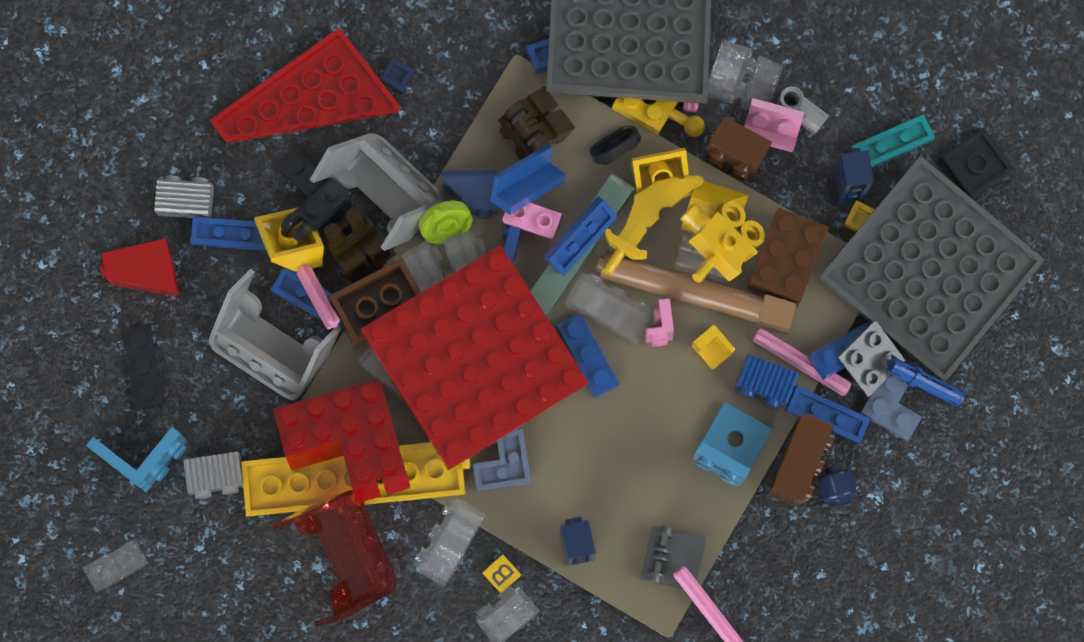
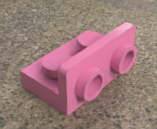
[744,98,804,152]
[502,203,562,239]
[645,298,674,347]

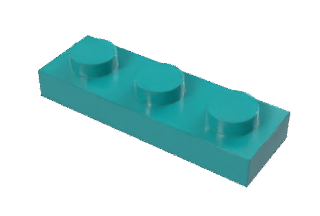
[850,114,935,168]

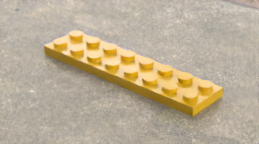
[241,442,466,517]

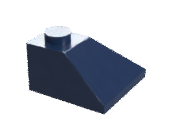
[441,170,498,219]

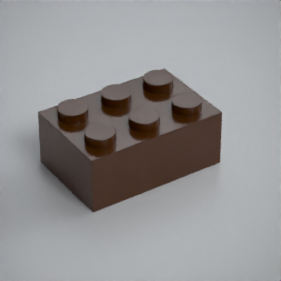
[747,208,829,308]
[329,258,421,349]
[767,413,835,508]

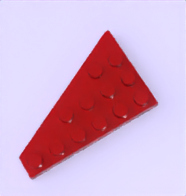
[210,27,401,144]

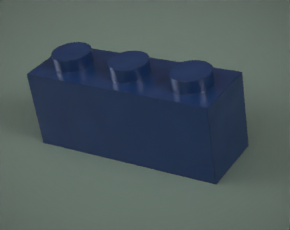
[831,148,874,205]
[559,517,596,567]

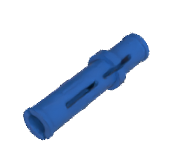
[886,357,965,407]

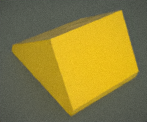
[630,148,692,198]

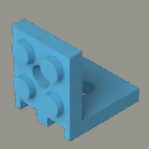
[692,402,772,487]
[86,427,187,492]

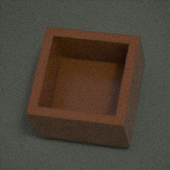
[705,116,772,182]

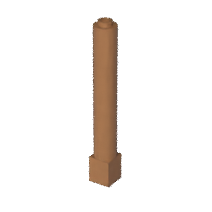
[596,252,797,334]

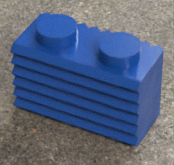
[734,354,799,409]

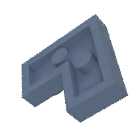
[860,374,922,441]
[473,429,531,492]

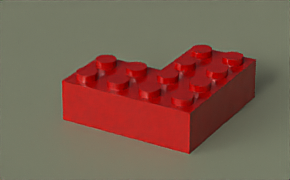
[274,379,411,503]

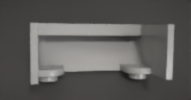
[310,133,446,251]
[209,269,341,400]

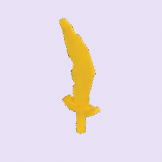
[602,176,704,276]

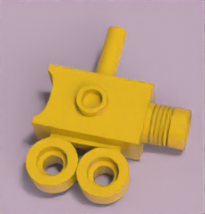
[680,201,765,283]

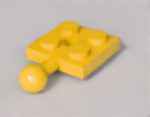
[612,97,705,137]

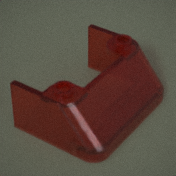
[272,490,397,627]

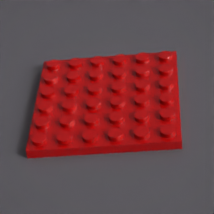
[360,245,589,471]

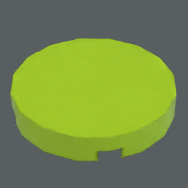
[418,200,473,245]

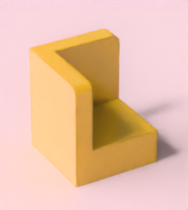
[692,325,735,370]

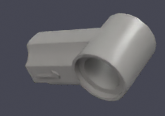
[776,86,829,135]

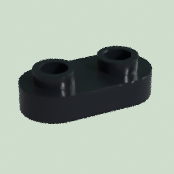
[589,125,641,165]

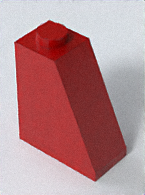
[99,238,181,297]

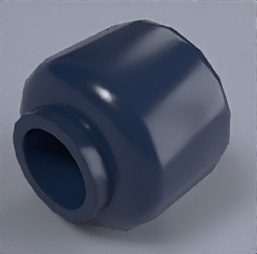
[818,465,857,507]

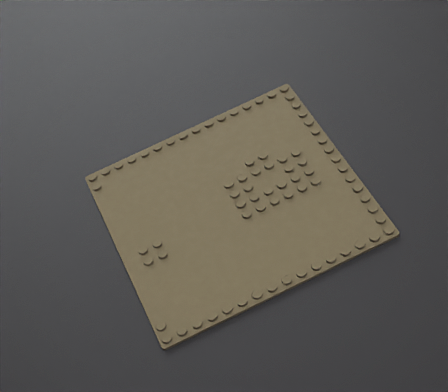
[301,55,859,638]

